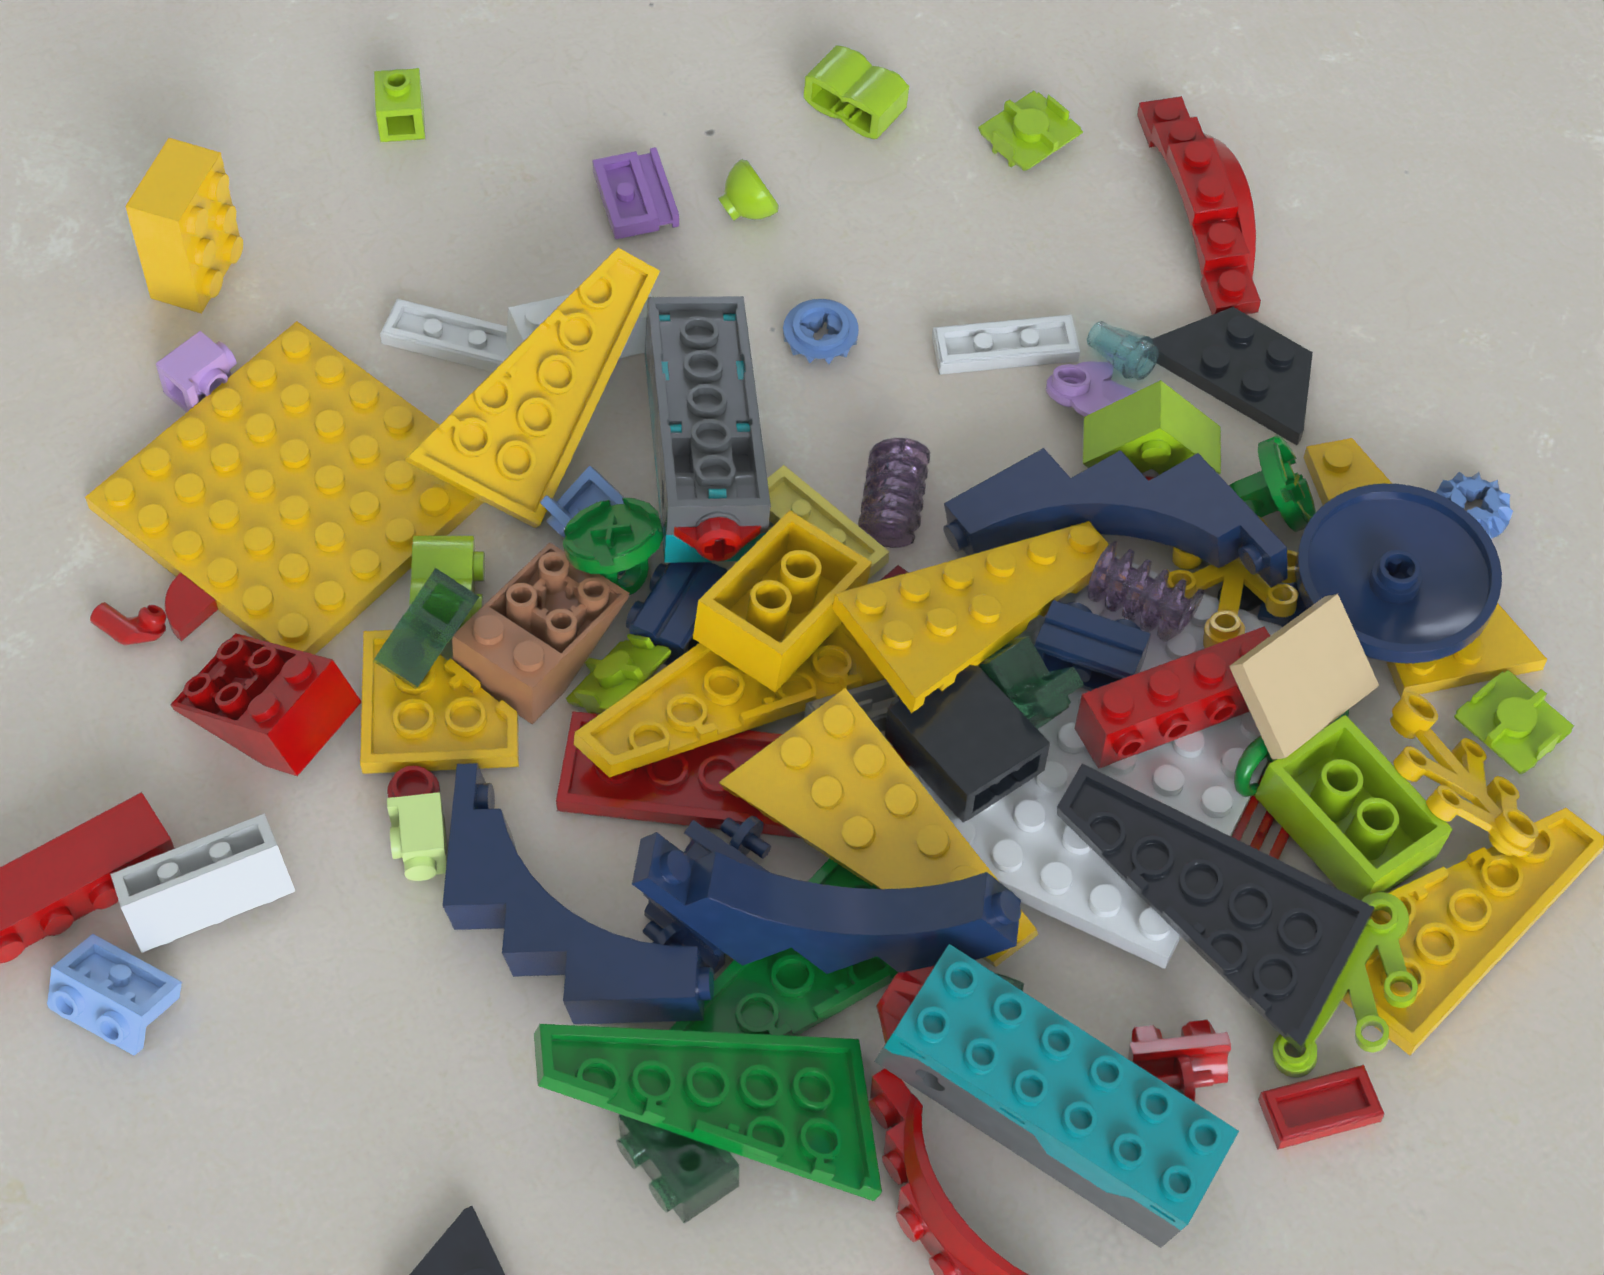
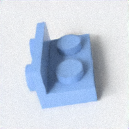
[47,934,182,1055]

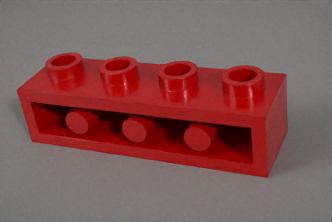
[1074,626,1271,769]

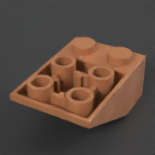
[452,543,629,724]

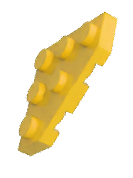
[360,629,519,774]

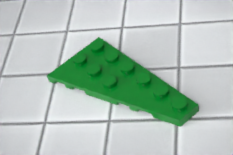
[669,858,899,1036]
[534,1024,882,1201]

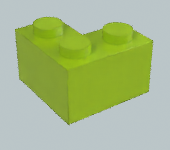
[1083,380,1221,475]

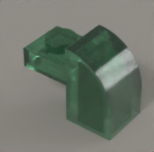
[373,568,479,689]
[978,636,1084,729]

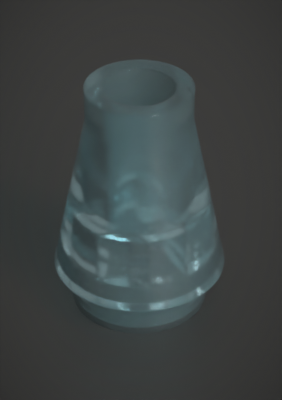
[1087,321,1159,380]

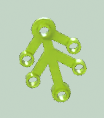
[1273,892,1418,1078]

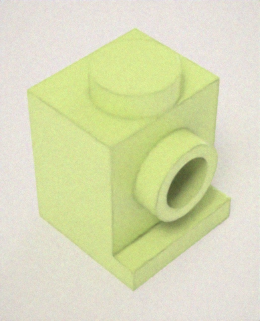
[387,792,448,881]

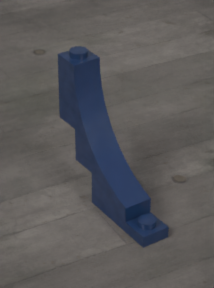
[943,448,1288,588]
[442,763,714,1025]
[632,832,1021,974]

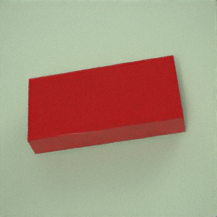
[1258,1065,1385,1149]

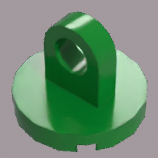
[1229,435,1316,533]
[562,498,664,596]

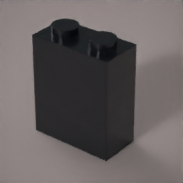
[885,665,1050,823]

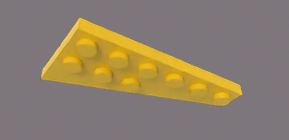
[404,248,660,528]
[1303,438,1547,698]
[832,521,1116,713]
[574,623,885,777]
[719,688,1039,967]
[1342,807,1604,1056]

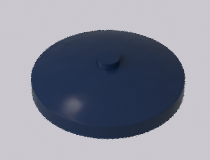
[1295,483,1502,663]

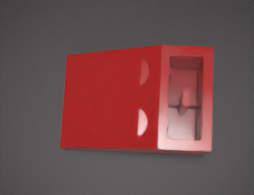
[170,633,362,776]

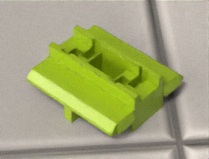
[978,90,1083,171]
[565,634,671,714]
[1454,670,1574,774]

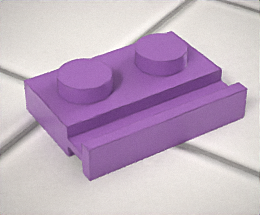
[592,147,679,240]

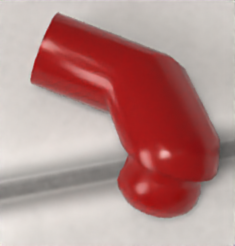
[90,602,167,645]

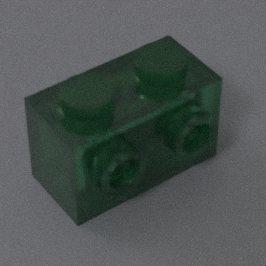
[616,1114,739,1224]

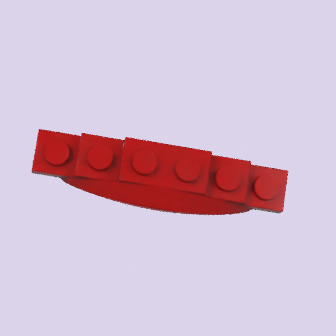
[1137,96,1261,315]
[869,1068,1028,1275]

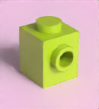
[374,68,425,142]

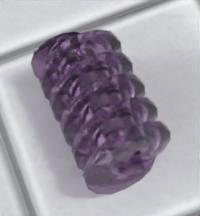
[858,438,931,548]
[1087,541,1204,642]

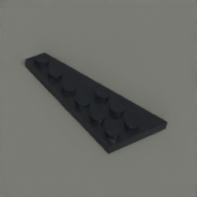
[1057,763,1375,1053]

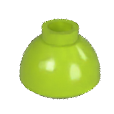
[718,159,779,221]

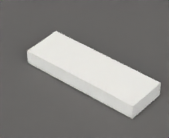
[380,299,510,372]
[932,314,1080,375]

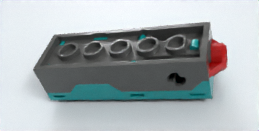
[644,296,771,563]
[874,944,1239,1248]

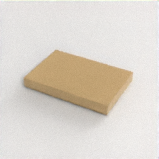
[1229,594,1379,760]

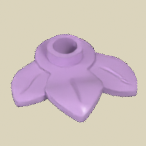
[1046,361,1137,416]

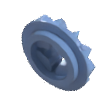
[783,299,859,364]
[1436,472,1513,539]

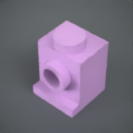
[155,331,237,412]

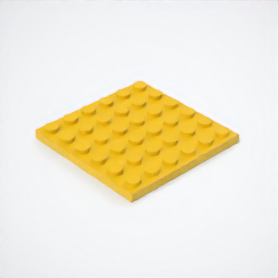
[85,321,484,654]

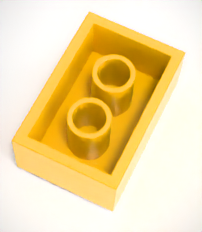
[125,138,243,314]
[693,510,872,692]

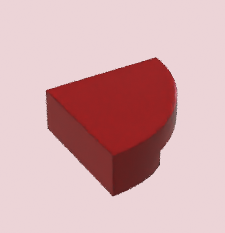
[165,573,218,642]

